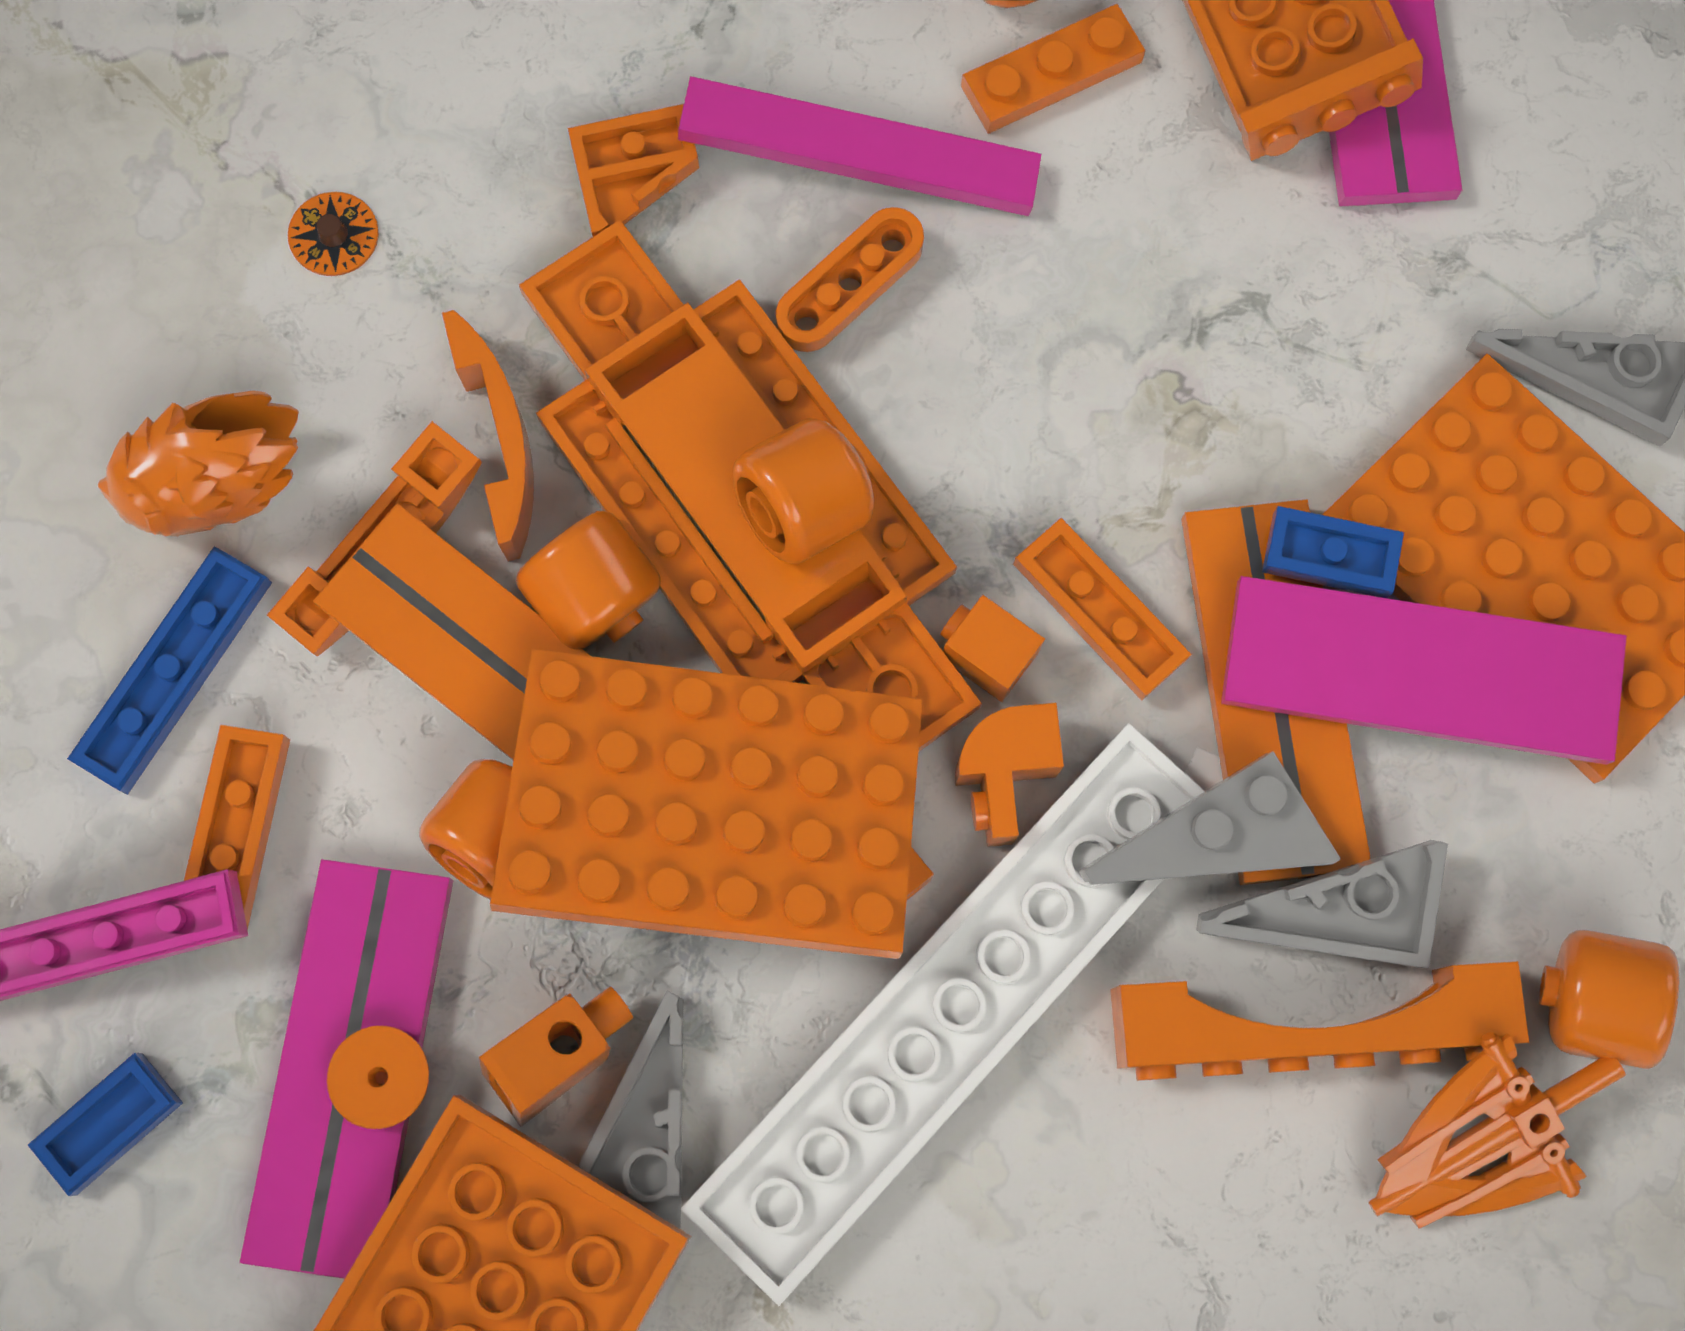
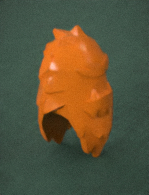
[98,391,299,537]

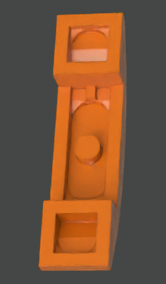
[442,310,534,562]
[267,421,482,656]

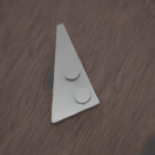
[1466,329,1685,447]
[1078,751,1341,885]
[1196,840,1448,969]
[578,991,684,1229]

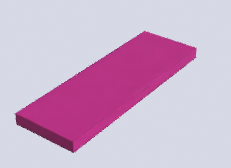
[1221,576,1627,765]

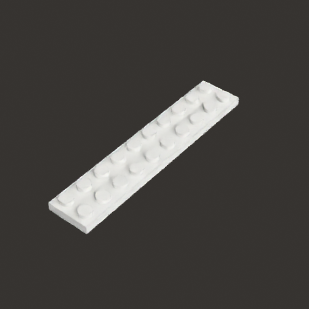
[681,723,1205,1306]

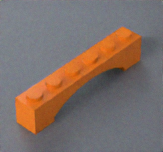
[1110,961,1529,1081]

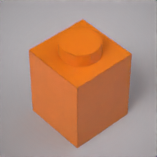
[940,594,1045,702]

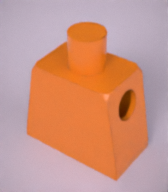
[479,986,633,1127]

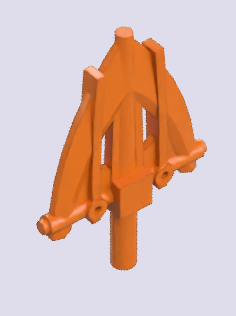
[1368,1032,1626,1229]

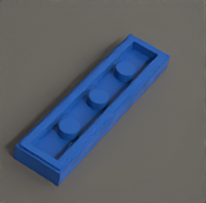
[67,546,272,795]

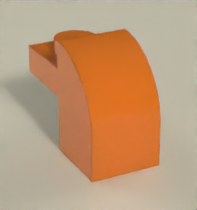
[955,703,1064,847]

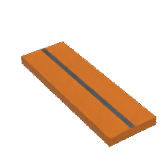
[1181,499,1371,886]
[313,503,590,760]

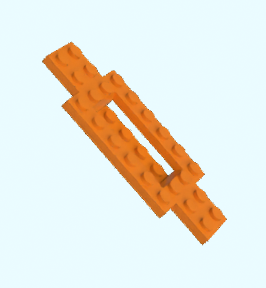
[519,220,982,751]

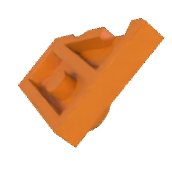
[568,104,699,237]

